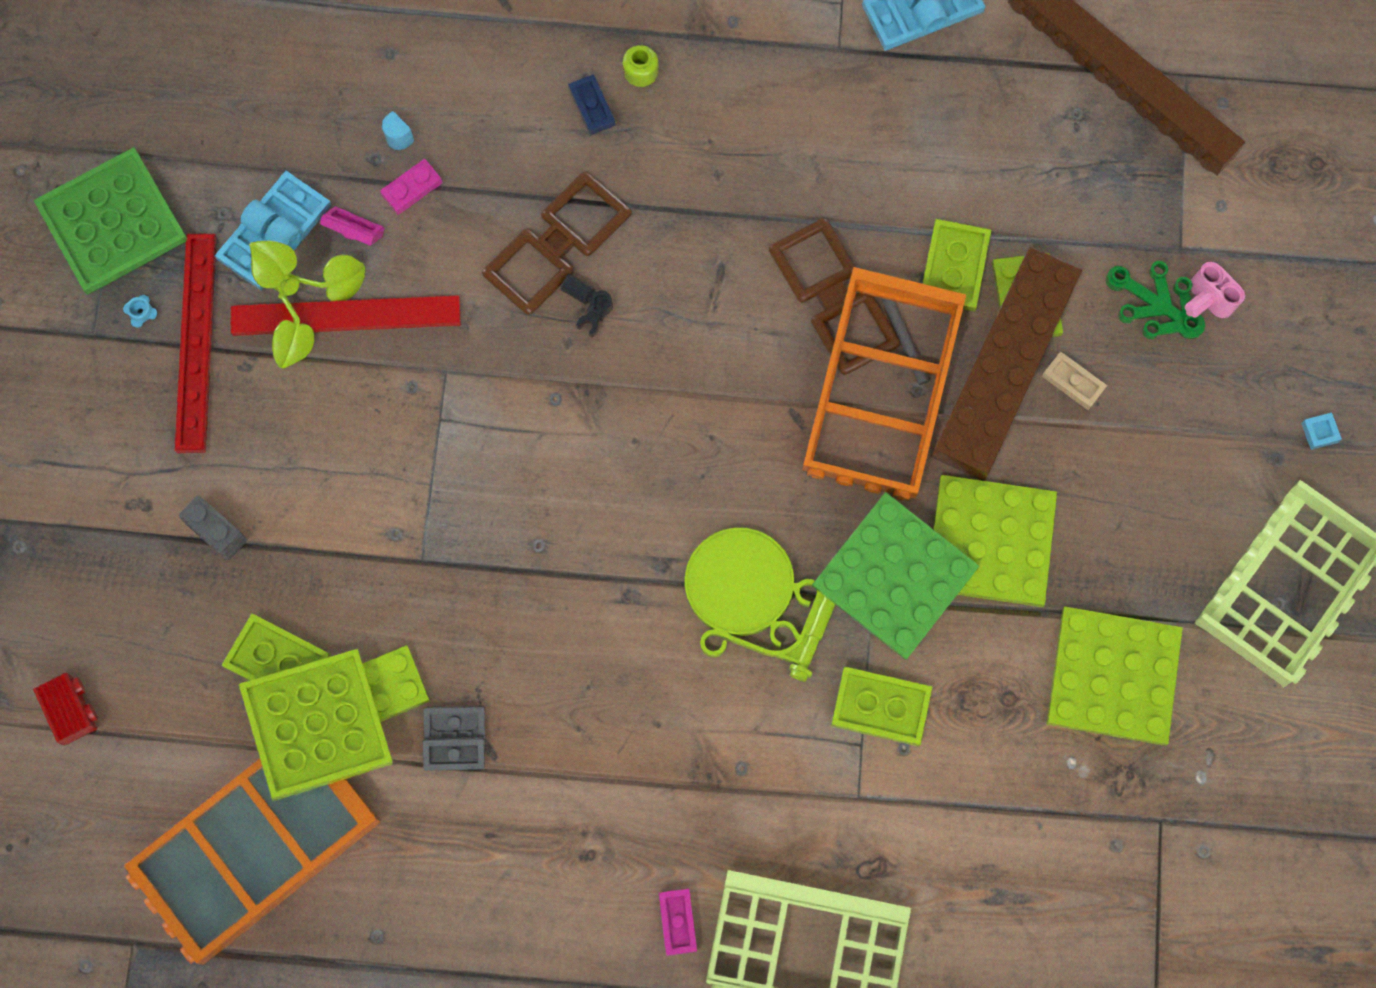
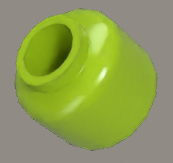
[622,45,659,87]

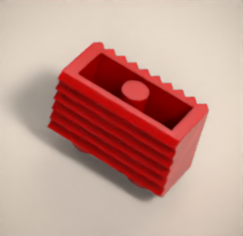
[33,673,98,746]

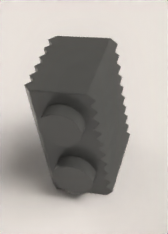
[179,495,247,560]

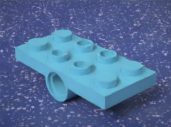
[862,0,986,51]
[215,171,332,291]

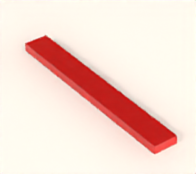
[174,233,217,453]
[231,295,461,336]

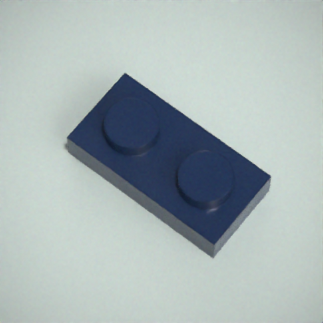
[568,74,616,136]

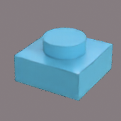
[1301,413,1342,450]

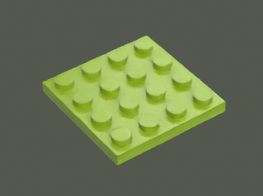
[933,475,1057,607]
[1046,606,1183,746]
[239,649,393,801]

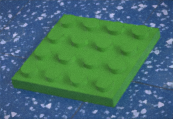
[33,147,187,295]
[811,492,979,660]

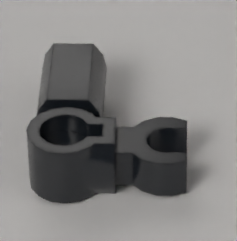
[561,274,613,338]

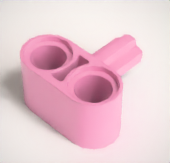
[1184,262,1245,318]

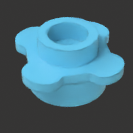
[123,295,157,328]

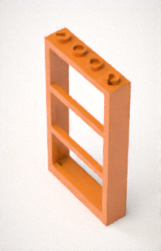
[802,267,966,501]

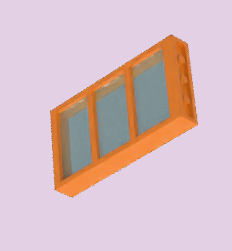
[124,759,381,965]

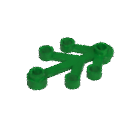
[1106,261,1206,340]

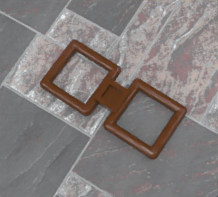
[482,171,632,315]
[769,218,900,375]

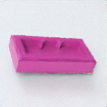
[320,206,385,246]

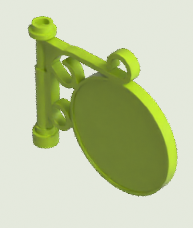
[685,528,835,682]

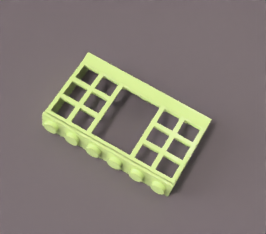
[1195,480,1376,688]
[706,870,911,988]

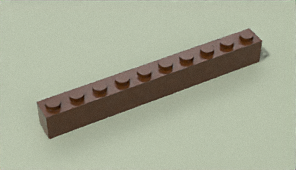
[1008,0,1245,176]

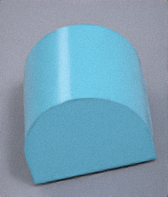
[382,112,414,150]

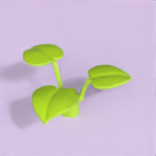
[249,240,365,368]

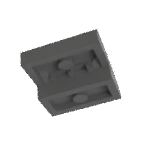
[423,706,485,771]

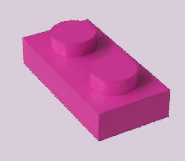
[380,158,443,215]
[659,889,697,956]

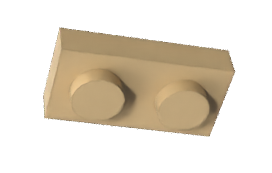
[1042,352,1107,411]

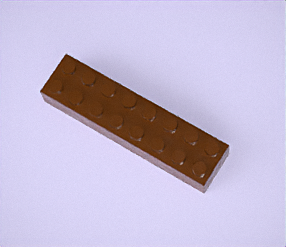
[931,246,1082,481]

